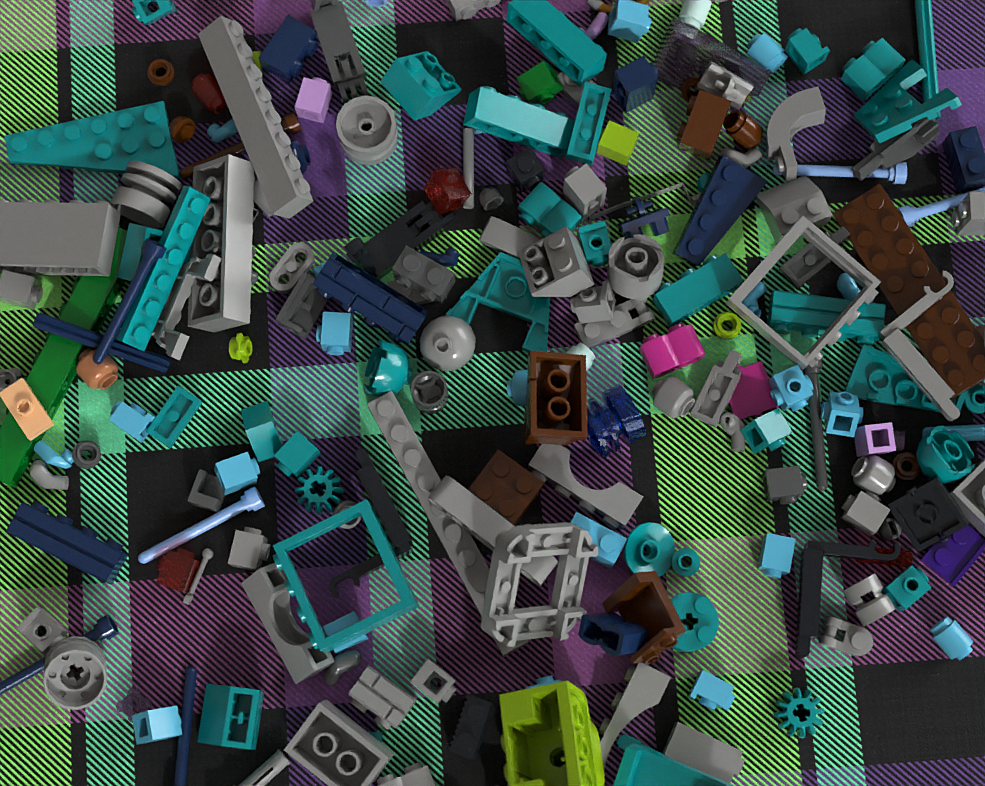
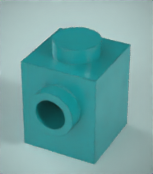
[740,408,793,455]
[274,431,321,478]
[881,565,932,612]

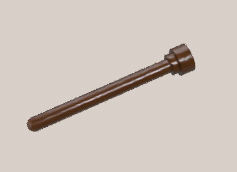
[180,111,303,179]

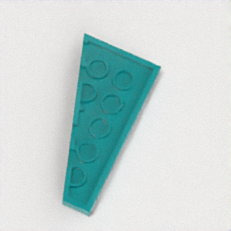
[5,101,180,179]

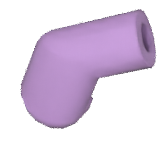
[580,12,609,41]

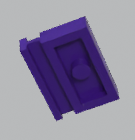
[920,525,985,587]

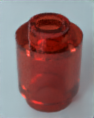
[191,73,227,114]

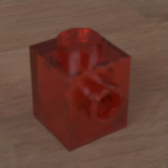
[423,167,472,215]
[156,548,200,594]

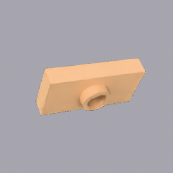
[0,378,55,441]

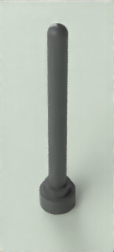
[802,358,828,491]

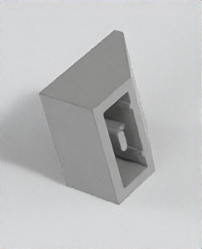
[518,226,595,297]

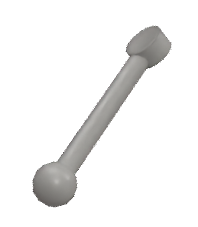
[183,548,213,605]

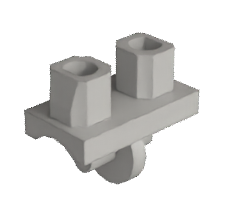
[697,61,754,110]

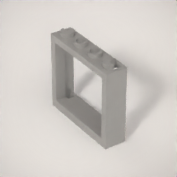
[726,216,881,370]

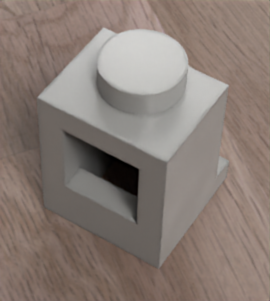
[570,281,616,324]
[16,607,68,653]
[410,659,457,704]

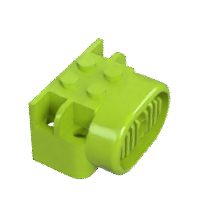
[499,681,605,786]

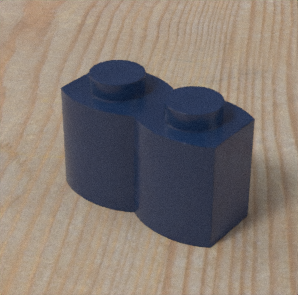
[578,612,648,656]

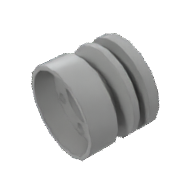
[110,161,182,229]
[43,636,107,710]

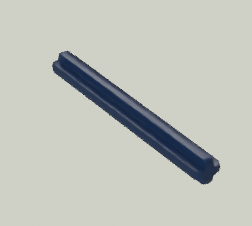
[33,313,171,373]

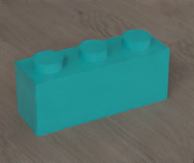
[653,253,744,328]

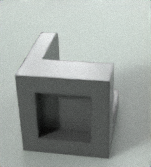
[187,469,226,513]

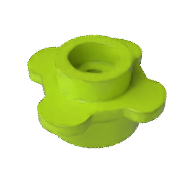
[229,333,253,363]

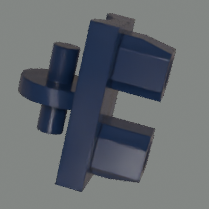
[616,196,670,239]

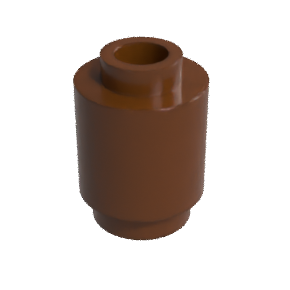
[723,110,763,148]

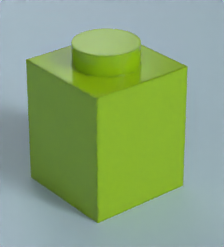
[597,120,639,166]

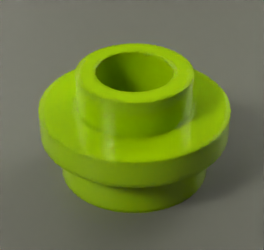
[713,312,741,340]

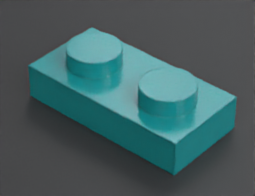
[146,386,203,448]

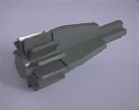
[851,118,940,181]

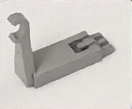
[879,270,960,421]

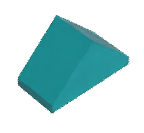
[241,401,283,462]

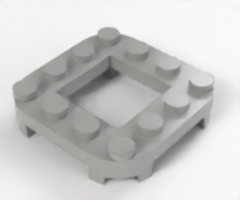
[481,522,598,647]

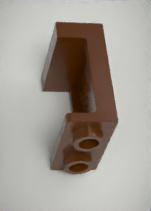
[602,571,686,665]

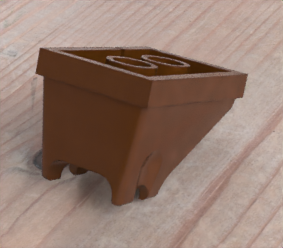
[524,351,588,447]

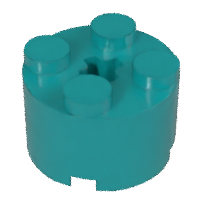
[670,592,719,653]

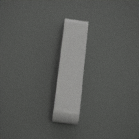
[428,475,558,586]

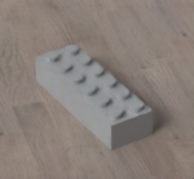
[188,154,255,332]

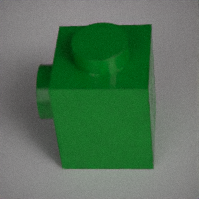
[517,60,565,105]

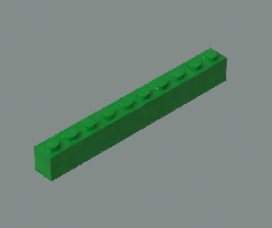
[0,227,127,489]

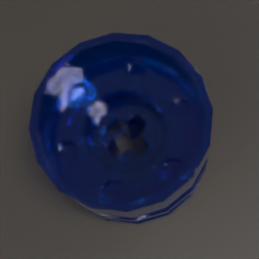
[587,384,647,459]

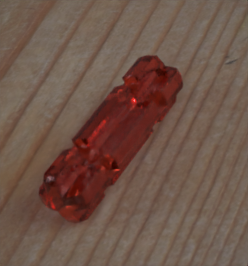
[855,548,913,567]

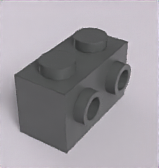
[392,245,455,305]

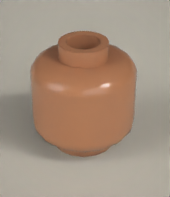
[76,349,118,390]

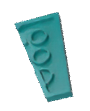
[844,344,968,412]

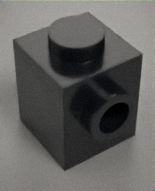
[507,147,544,193]

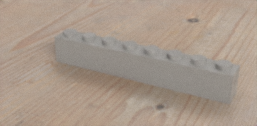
[198,16,313,219]

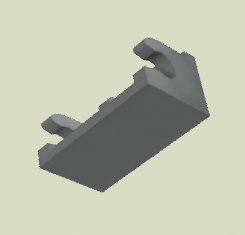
[276,272,330,340]

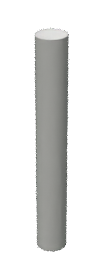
[463,128,474,209]

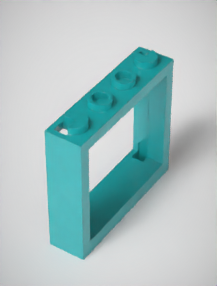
[273,499,420,653]

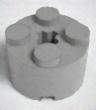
[607,234,665,302]

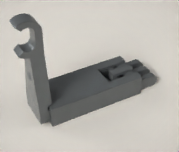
[310,0,369,103]

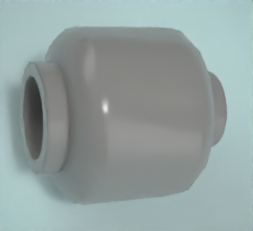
[652,377,695,419]
[851,454,896,496]

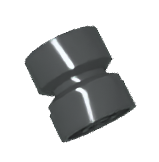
[410,370,449,414]

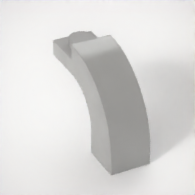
[766,87,826,182]

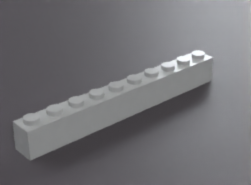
[367,391,529,657]

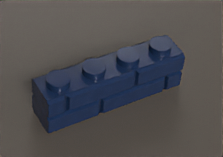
[313,251,428,343]
[7,501,128,585]

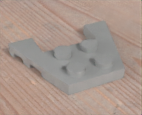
[152,254,222,360]

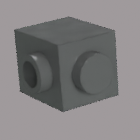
[762,465,807,505]

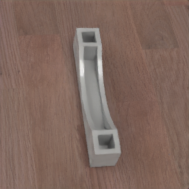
[598,662,671,769]

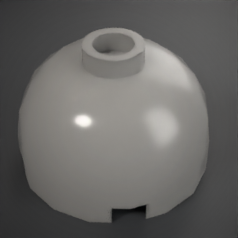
[420,316,476,371]

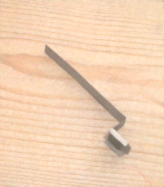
[589,182,701,221]

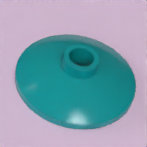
[624,522,675,577]

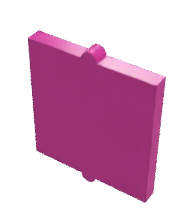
[729,361,780,420]

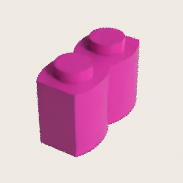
[639,323,705,380]

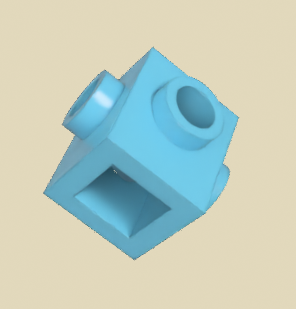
[768,364,813,412]
[820,391,863,437]

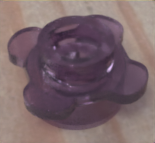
[116,688,152,723]

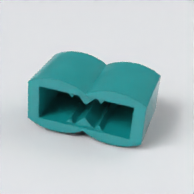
[841,38,905,101]
[519,182,582,238]

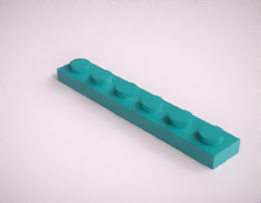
[116,185,211,351]

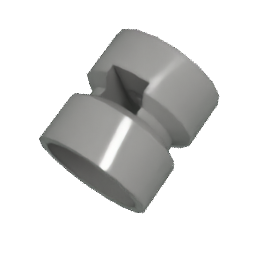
[842,573,896,627]

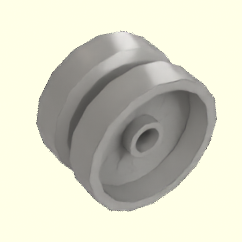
[336,95,399,166]

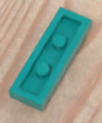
[565,82,611,166]

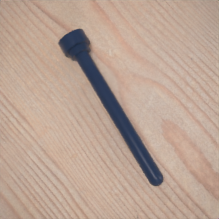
[93,238,167,364]
[0,614,119,695]
[174,666,197,786]

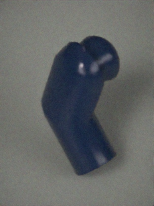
[419,248,460,267]

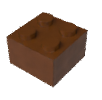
[676,90,731,160]
[468,449,544,526]

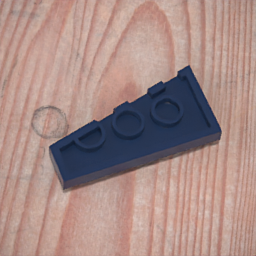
[673,155,768,266]

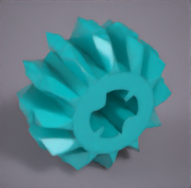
[295,466,344,515]
[774,688,825,738]

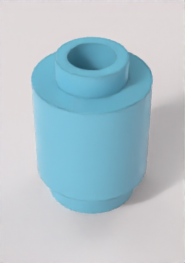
[747,33,788,73]
[930,616,974,661]

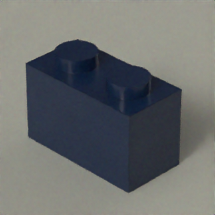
[259,15,318,84]
[612,56,659,114]
[942,126,985,194]

